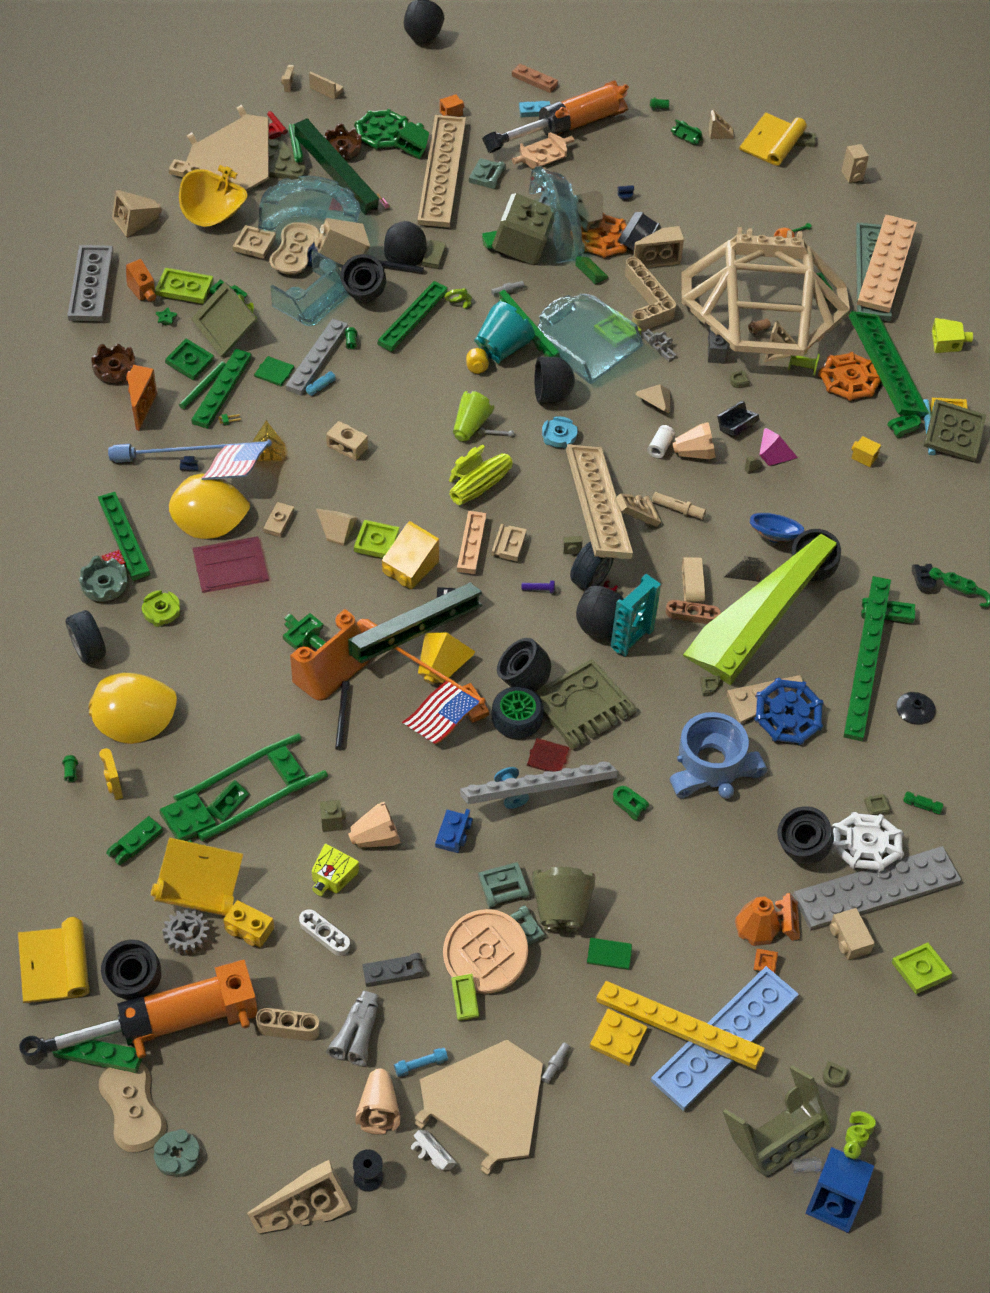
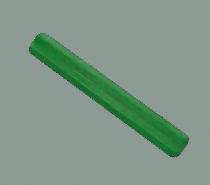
[288,123,303,163]

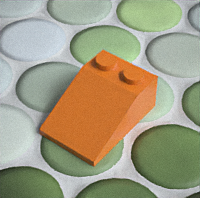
[126,365,157,431]

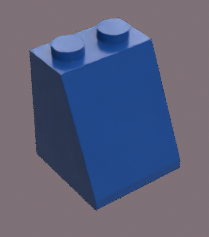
[805,1147,874,1233]

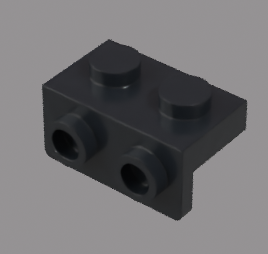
[717,401,760,436]

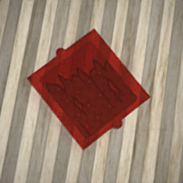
[527,738,569,772]

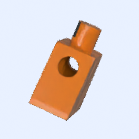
[126,259,157,302]

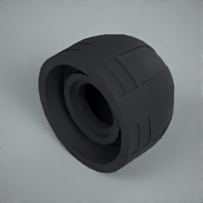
[403,0,444,43]
[384,221,427,266]
[340,254,386,302]
[534,357,575,403]
[792,529,841,581]
[576,586,624,638]
[497,638,551,691]
[777,806,834,864]
[101,939,162,1000]

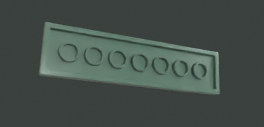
[856,223,892,321]

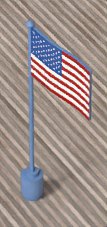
[108,440,272,480]

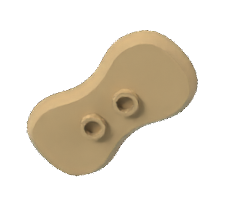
[270,222,319,275]
[99,1062,167,1152]

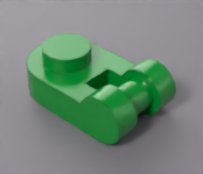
[887,414,921,438]
[613,786,649,820]

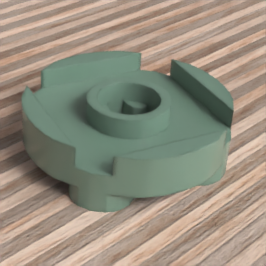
[154,1129,200,1177]

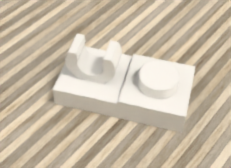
[411,1130,456,1170]

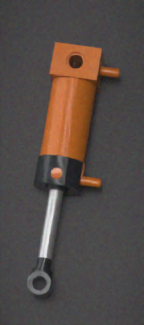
[19,959,258,1066]

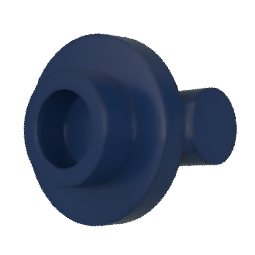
[617,185,634,200]
[180,456,199,471]

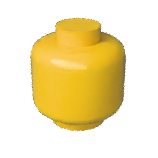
[466,348,489,374]

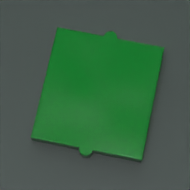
[254,356,294,386]

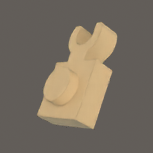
[281,65,295,92]
[168,159,199,177]

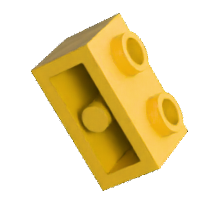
[223,900,274,948]

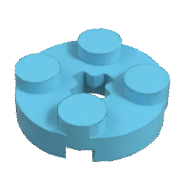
[542,416,577,449]

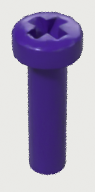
[521,580,555,594]

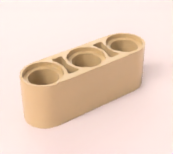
[682,557,705,604]
[256,1008,320,1041]

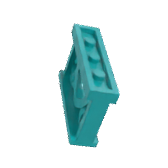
[611,574,661,657]

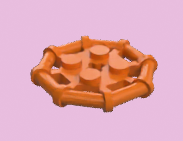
[573,213,627,258]
[818,351,882,401]

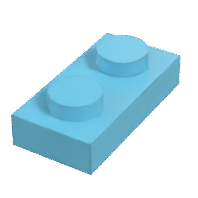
[519,101,550,117]

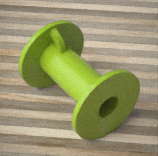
[788,353,820,376]

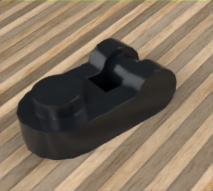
[912,564,936,592]

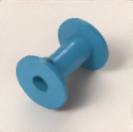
[494,767,529,809]

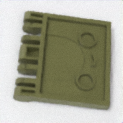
[534,659,636,750]

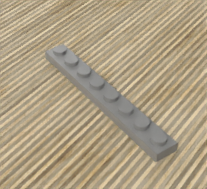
[460,762,617,804]

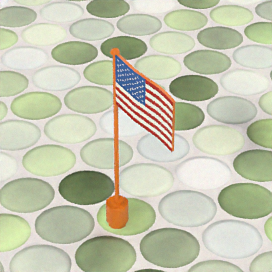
[357,619,486,744]

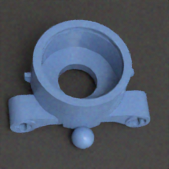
[669,712,768,799]

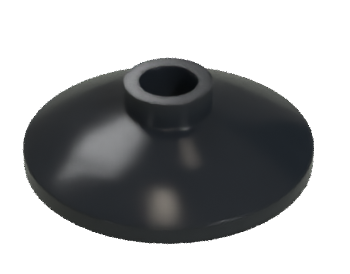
[896,692,935,725]

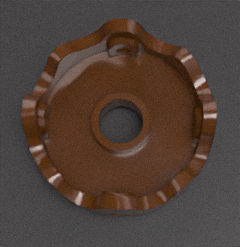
[324,123,361,160]
[91,343,136,383]

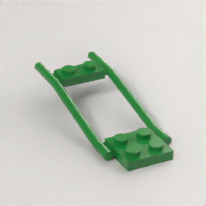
[160,733,328,841]

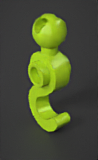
[844,1111,876,1160]

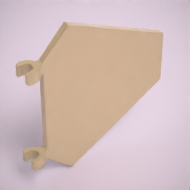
[186,105,269,191]
[415,1040,543,1175]

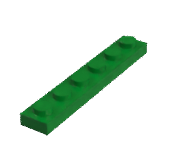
[377,281,448,352]
[498,289,560,358]
[191,349,252,429]
[98,491,150,581]

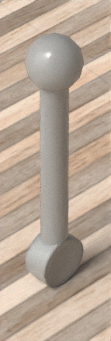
[478,428,515,437]

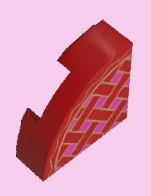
[101,550,126,567]

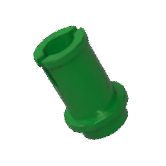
[650,97,670,110]
[344,327,358,350]
[62,755,78,782]

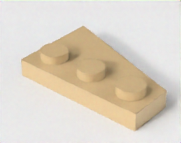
[616,493,661,527]

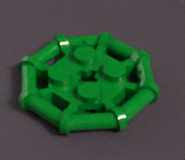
[354,109,409,150]

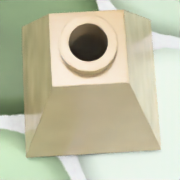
[112,190,162,237]

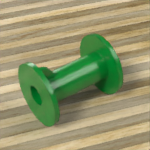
[301,627,326,650]

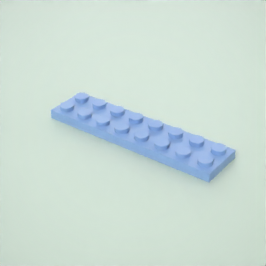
[651,966,799,1111]

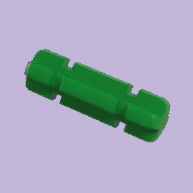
[903,791,944,814]

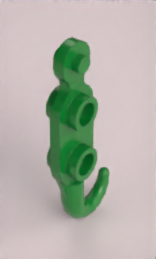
[929,567,990,608]

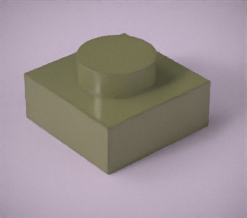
[562,536,583,554]

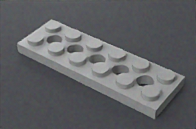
[68,245,113,321]

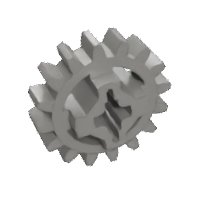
[162,909,210,954]

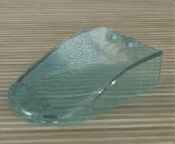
[538,293,644,384]

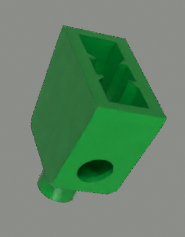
[393,122,429,159]

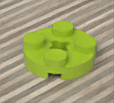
[141,590,180,627]

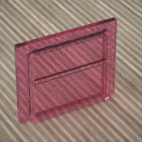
[192,536,269,593]

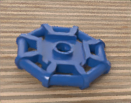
[754,678,824,745]

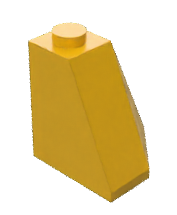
[418,633,475,684]

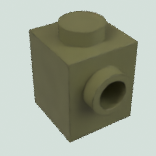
[320,800,346,832]

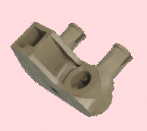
[554,191,603,231]

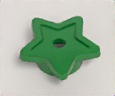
[156,307,178,325]

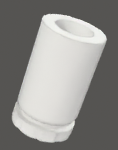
[648,425,675,458]

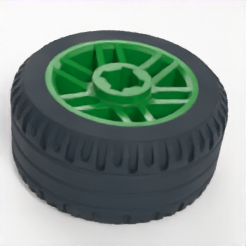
[492,686,544,739]

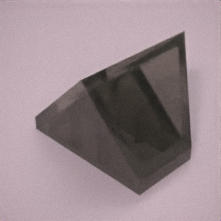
[724,556,764,582]

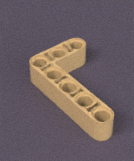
[625,257,676,332]

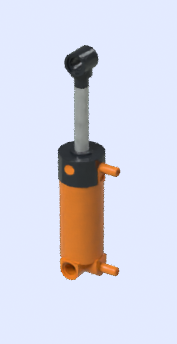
[482,80,629,153]

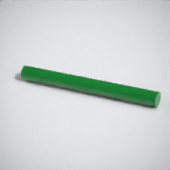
[179,361,226,409]

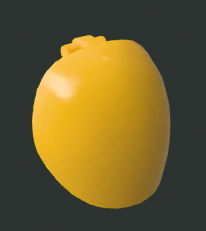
[179,165,248,227]
[169,473,250,539]
[88,673,177,744]

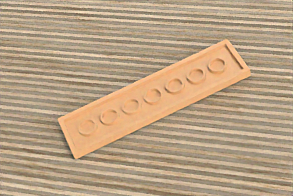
[857,214,917,313]

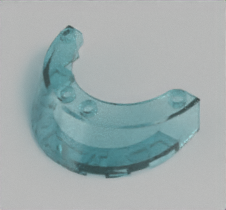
[529,166,585,263]
[258,176,360,231]

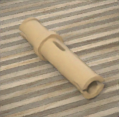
[652,492,707,520]

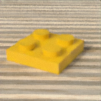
[589,1009,647,1066]

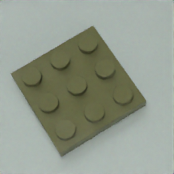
[924,399,986,462]

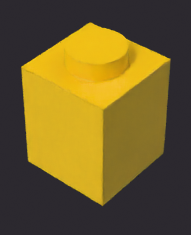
[851,436,881,467]

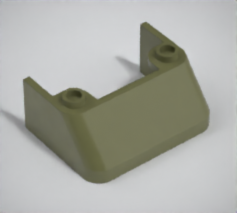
[722,1065,830,1175]

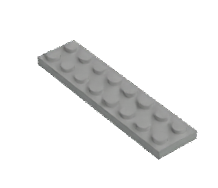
[793,846,961,930]

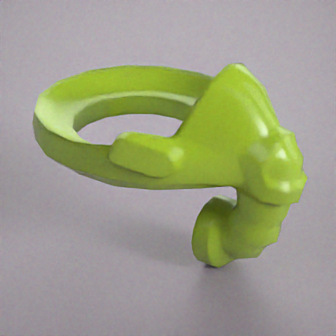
[445,288,472,308]

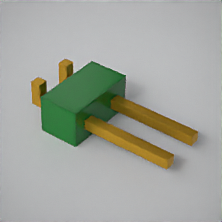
[219,414,241,426]

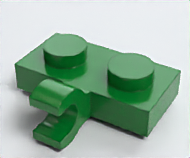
[283,613,323,650]

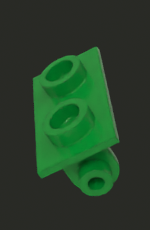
[671,119,703,145]

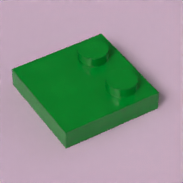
[165,338,214,380]

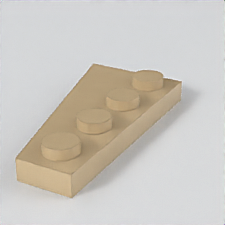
[727,675,805,725]

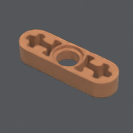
[666,600,721,624]

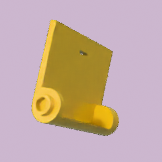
[151,837,243,916]

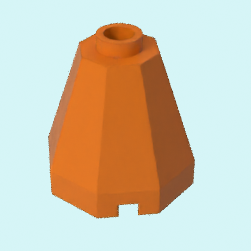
[735,896,781,946]

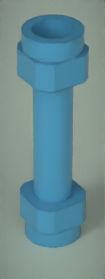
[394,1048,448,1077]

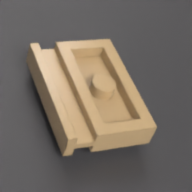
[491,524,527,561]

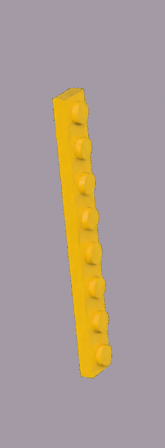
[596,981,765,1070]

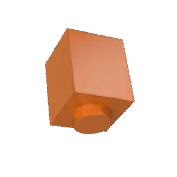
[440,94,464,117]

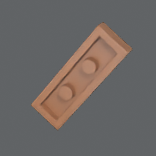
[512,64,558,93]

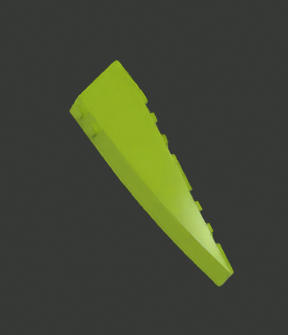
[683,534,837,686]

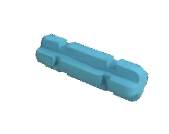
[306,371,336,396]

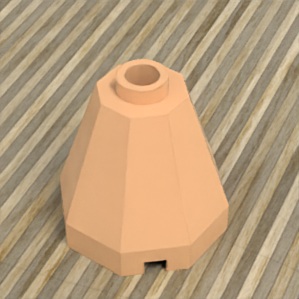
[673,422,716,459]
[348,801,400,848]

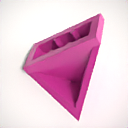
[759,428,798,466]

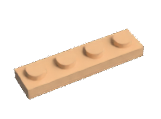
[457,511,486,574]

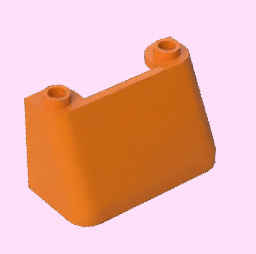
[290,609,369,701]

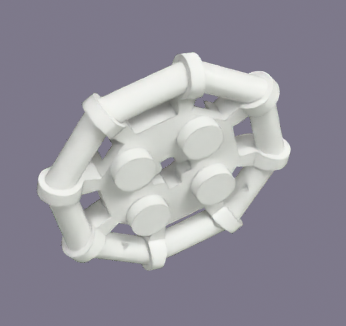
[831,812,904,872]

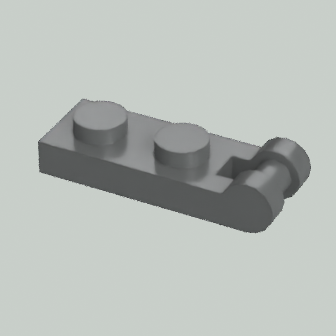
[362,953,425,987]

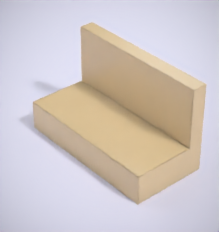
[309,72,343,99]

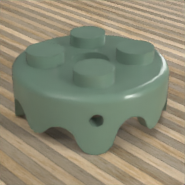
[78,556,128,602]

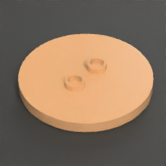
[443,909,529,994]

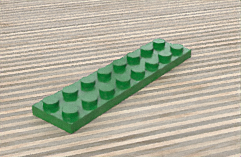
[848,311,929,417]

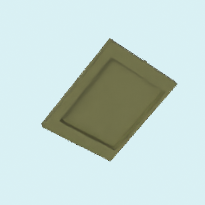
[191,282,257,358]

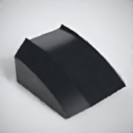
[618,212,661,251]

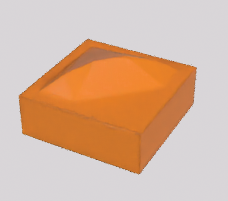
[753,949,778,973]

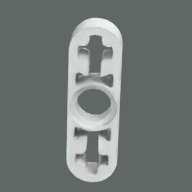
[299,910,350,956]

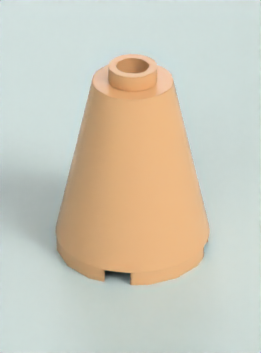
[355,1069,401,1134]

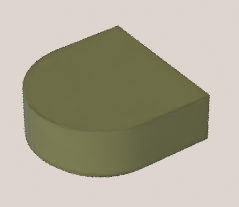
[730,370,750,388]
[822,1061,848,1088]

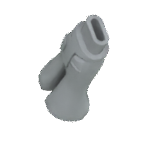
[326,991,379,1066]

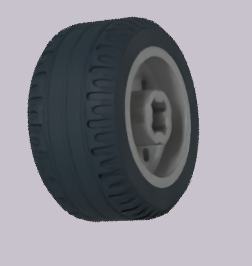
[570,541,614,590]
[65,610,106,663]

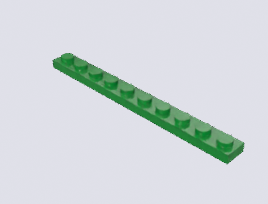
[843,576,891,741]

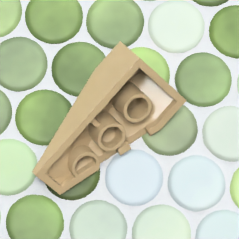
[248,1160,352,1234]

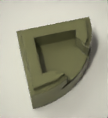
[744,456,762,473]
[700,676,720,697]

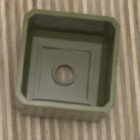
[492,193,557,265]

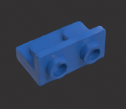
[435,809,473,853]

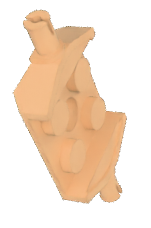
[512,132,574,169]

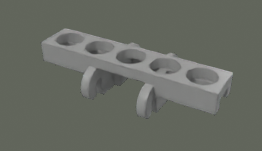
[641,329,676,362]

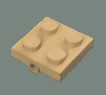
[233,225,276,259]

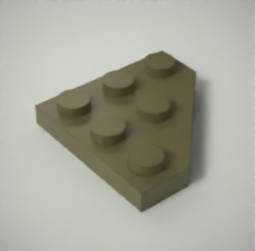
[269,139,306,182]

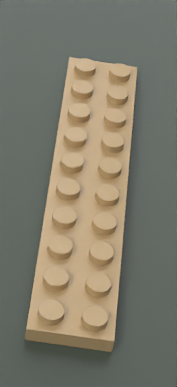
[418,115,466,227]
[566,444,633,559]

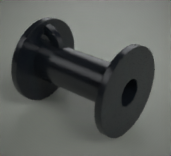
[353,1149,383,1192]

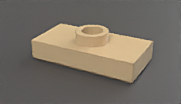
[263,502,294,537]

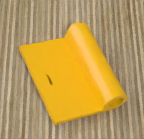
[739,112,807,166]
[18,917,90,1003]

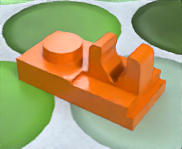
[775,893,800,941]

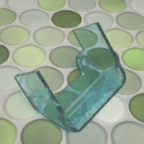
[270,250,349,326]

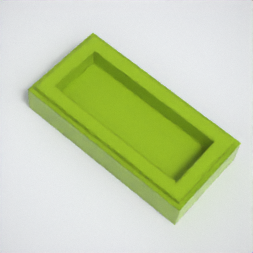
[451,973,480,1021]

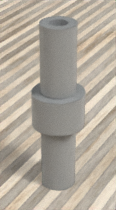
[491,281,524,296]
[541,1043,570,1083]

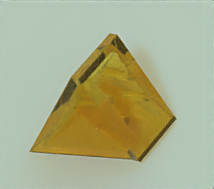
[252,420,285,461]

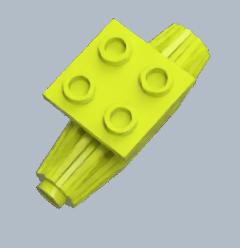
[449,444,513,505]

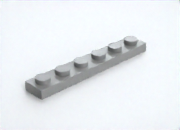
[286,318,348,396]

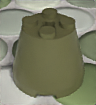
[532,867,595,933]

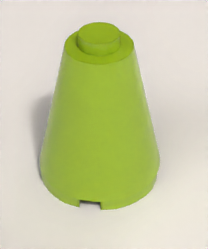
[453,391,495,441]

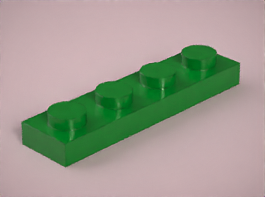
[52,1034,143,1073]

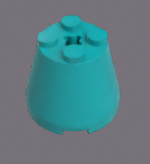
[474,301,535,363]

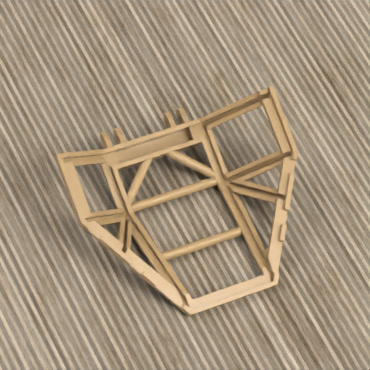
[681,227,850,356]

